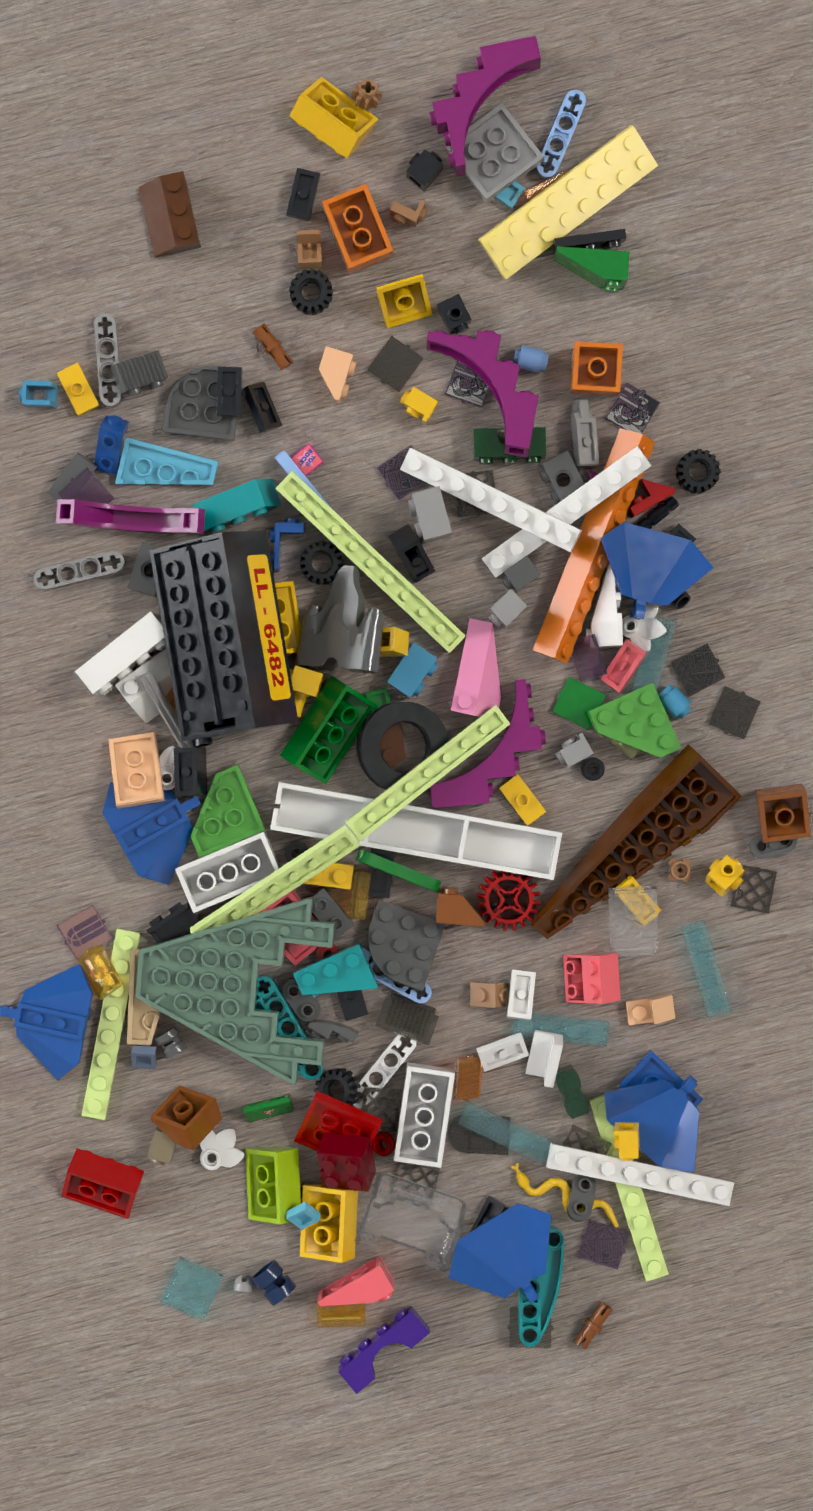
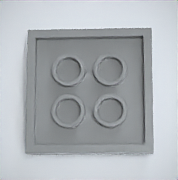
[444,103,545,202]

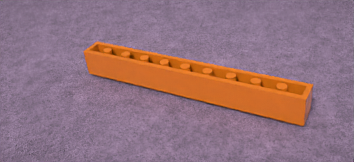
[533,428,655,664]

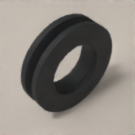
[356,702,449,789]

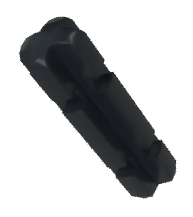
[637,496,679,529]

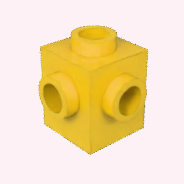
[705,855,745,897]

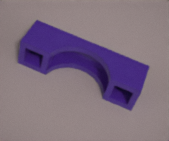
[338,1306,430,1394]

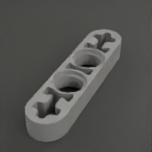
[94,313,122,408]
[33,551,125,590]

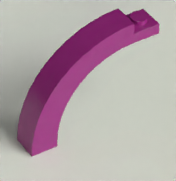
[56,499,205,534]

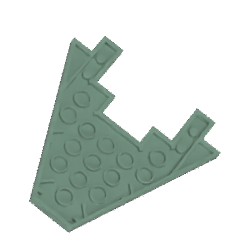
[135,897,335,1085]

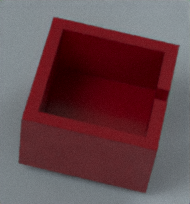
[316,1132,376,1192]

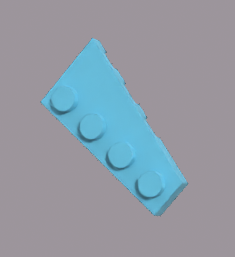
[115,437,219,485]

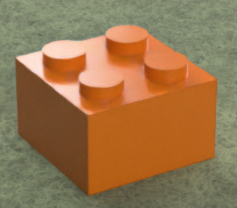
[570,341,623,396]

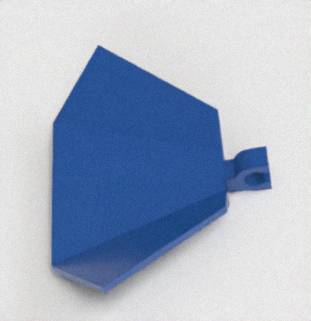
[601,522,714,620]
[102,782,201,885]
[0,964,93,1080]
[604,1075,700,1172]
[449,1203,551,1303]

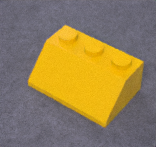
[289,76,379,159]
[275,581,301,654]
[300,1184,358,1263]

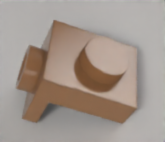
[390,199,428,227]
[297,230,322,269]
[470,982,509,1008]

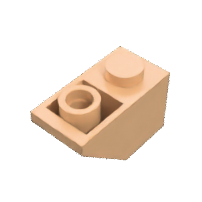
[319,346,357,404]

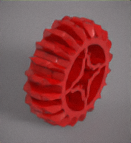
[476,870,541,931]

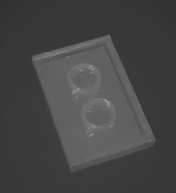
[608,886,658,957]

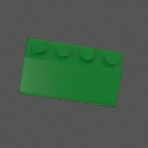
[280,675,377,785]

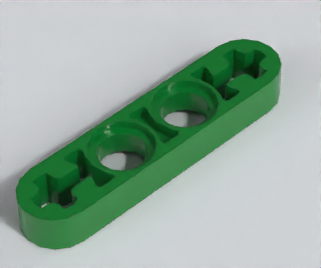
[355,849,441,893]

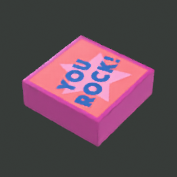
[291,443,324,477]

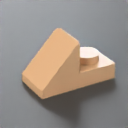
[625,995,675,1025]

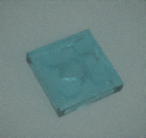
[160,1257,223,1321]

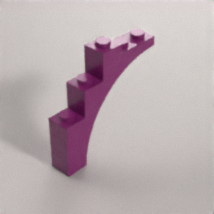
[429,36,541,176]
[427,330,539,458]
[430,679,546,808]

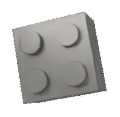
[408,486,452,544]

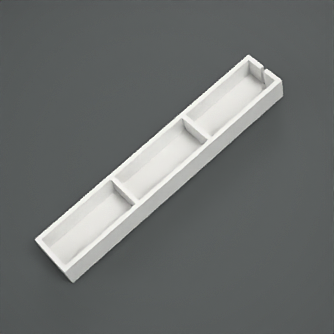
[270,782,562,880]

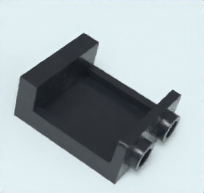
[146,902,200,944]

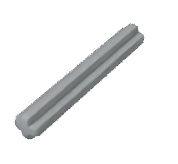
[140,672,194,748]

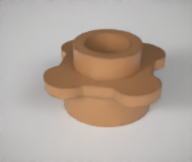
[668,858,692,882]

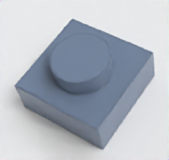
[131,1045,157,1069]

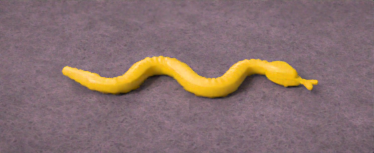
[511,1163,619,1228]

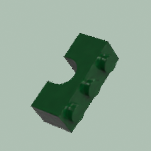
[473,427,546,464]

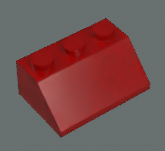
[61,1148,144,1219]

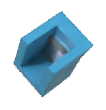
[19,380,58,409]

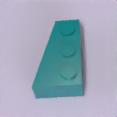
[193,479,282,534]
[293,942,378,995]

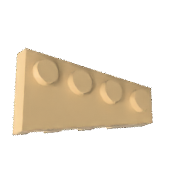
[127,949,160,1045]

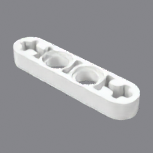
[353,1030,417,1108]

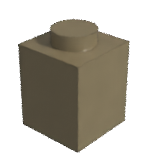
[147,1126,177,1166]

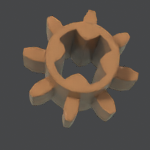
[351,79,382,111]

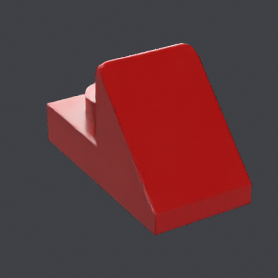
[628,479,676,518]

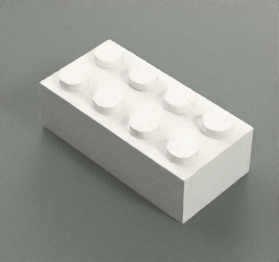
[75,611,166,696]
[175,831,280,913]
[394,1062,455,1168]

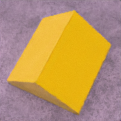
[376,274,433,329]

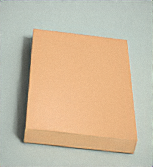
[108,732,165,809]

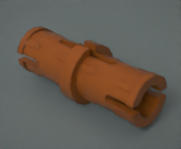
[253,323,293,371]
[574,1301,613,1349]

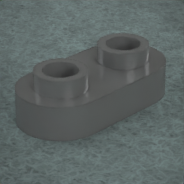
[749,834,797,859]
[282,978,320,1022]
[567,1175,597,1222]

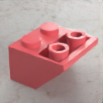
[563,952,621,1004]

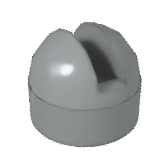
[234,1275,253,1292]

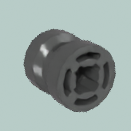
[155,1027,187,1059]

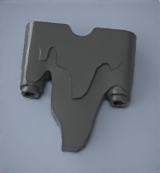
[294,565,384,674]

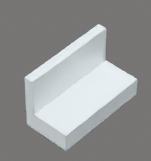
[525,1030,563,1088]

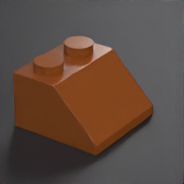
[755,783,811,843]
[435,887,485,927]
[150,1085,222,1151]

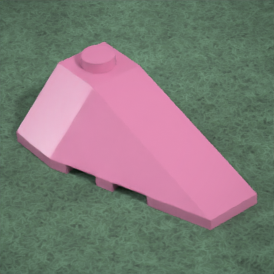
[450,618,501,717]

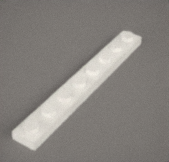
[482,446,652,578]
[400,448,582,552]
[546,1143,734,1206]

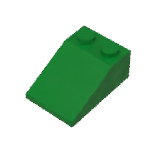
[554,246,630,293]

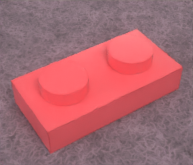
[601,640,647,693]

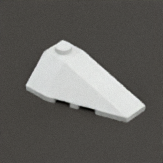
[585,562,623,648]
[115,649,174,724]

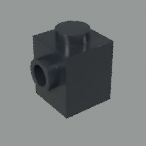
[406,150,443,192]
[437,294,472,334]

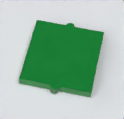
[552,677,606,730]

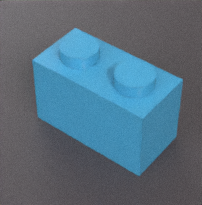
[387,643,438,698]

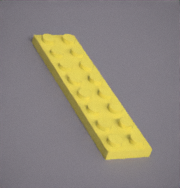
[478,125,658,279]

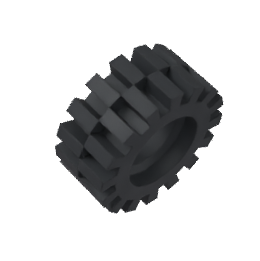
[289,269,333,315]
[676,449,721,494]
[300,541,343,585]
[314,1068,361,1106]

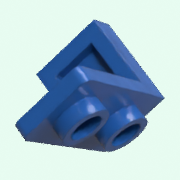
[94,415,129,475]
[270,518,305,572]

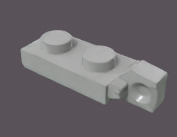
[571,400,599,467]

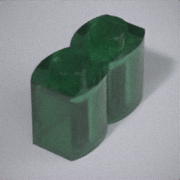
[555,1064,589,1119]

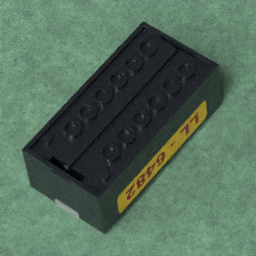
[149,530,299,742]

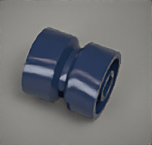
[251,1260,296,1306]

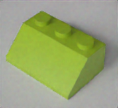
[245,1146,301,1225]

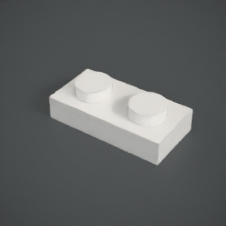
[506,969,536,1021]
[476,1032,529,1072]

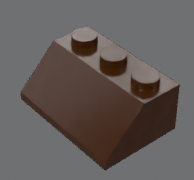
[139,171,201,258]

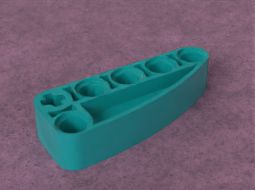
[255,974,323,1080]
[518,1225,564,1347]

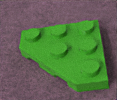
[587,683,681,758]
[191,764,266,858]

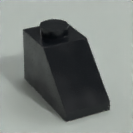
[388,524,435,583]

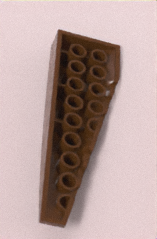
[531,744,742,939]

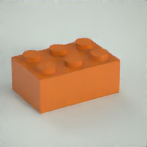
[322,184,393,274]

